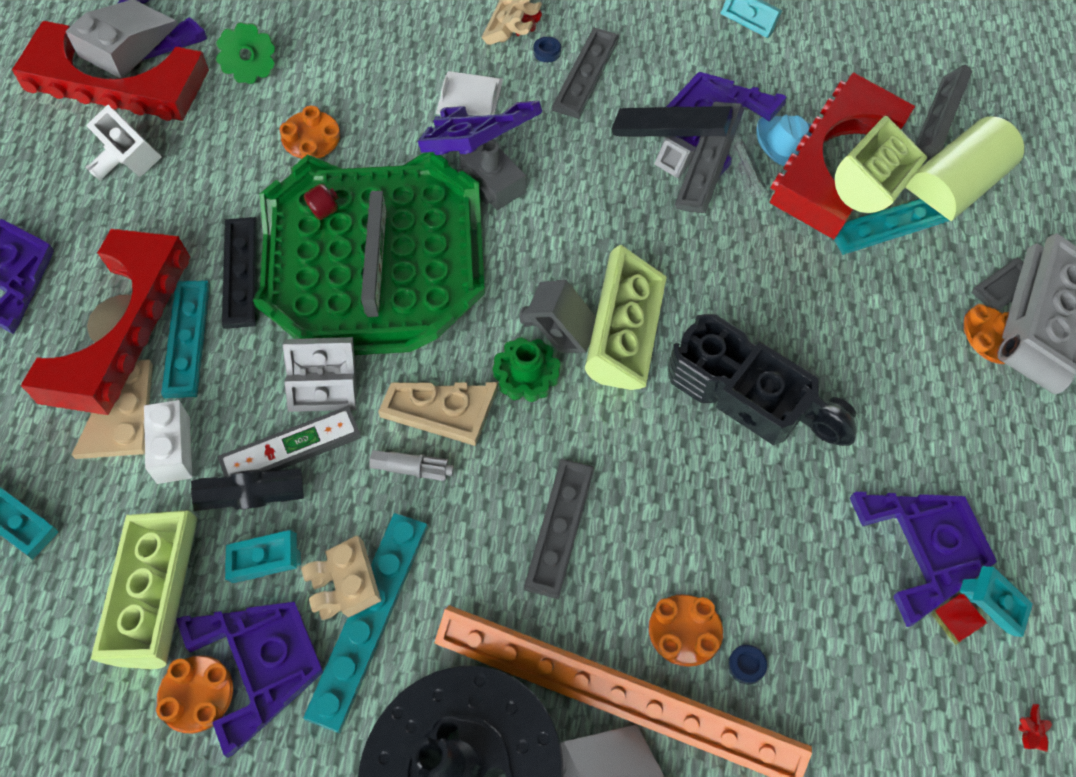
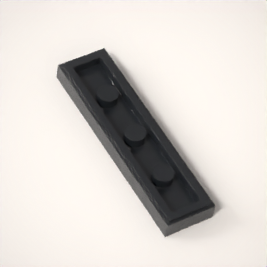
[611,106,734,137]
[222,217,258,329]

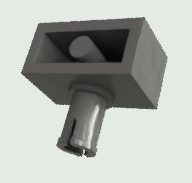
[459,139,526,210]
[519,280,596,353]

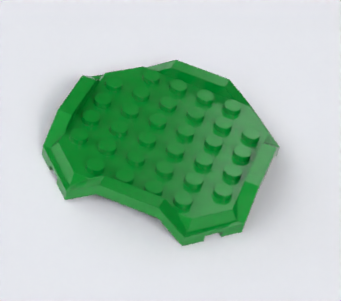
[253,152,485,355]

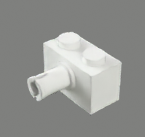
[86,105,162,181]

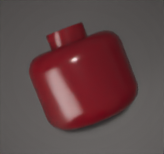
[304,184,339,220]

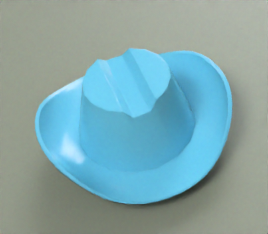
[756,114,812,166]

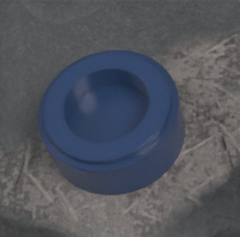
[533,37,561,63]
[728,645,767,685]

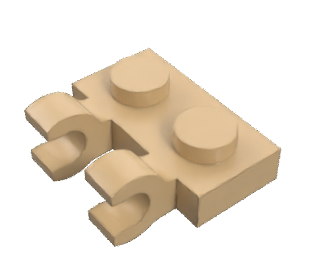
[482,0,542,45]
[301,535,381,620]

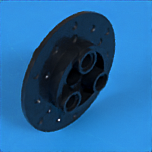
[358,666,563,777]

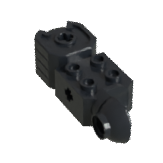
[667,314,857,446]

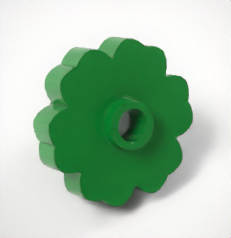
[216,22,275,84]
[492,337,560,402]

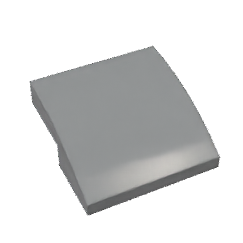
[283,337,356,412]

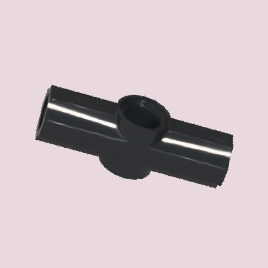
[191,468,304,511]

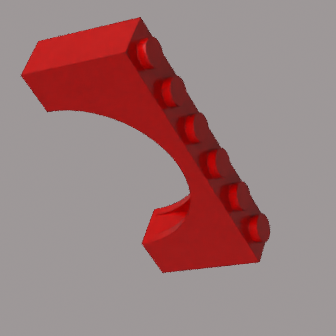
[12,20,209,121]
[769,72,915,239]
[20,229,191,415]

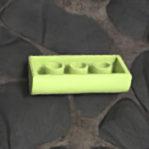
[835,116,927,213]
[905,116,1024,222]
[585,245,667,390]
[91,510,197,669]

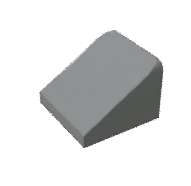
[654,136,696,178]

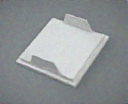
[436,71,503,116]

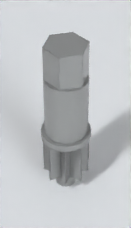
[370,450,454,481]

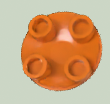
[279,105,340,159]
[963,304,1009,364]
[649,594,723,667]
[156,655,233,734]

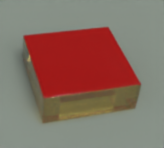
[931,594,987,645]

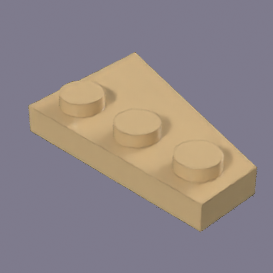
[72,360,153,459]
[378,382,498,446]

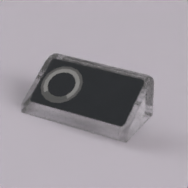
[729,135,769,199]

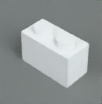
[144,400,192,484]

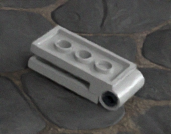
[998,233,1076,394]

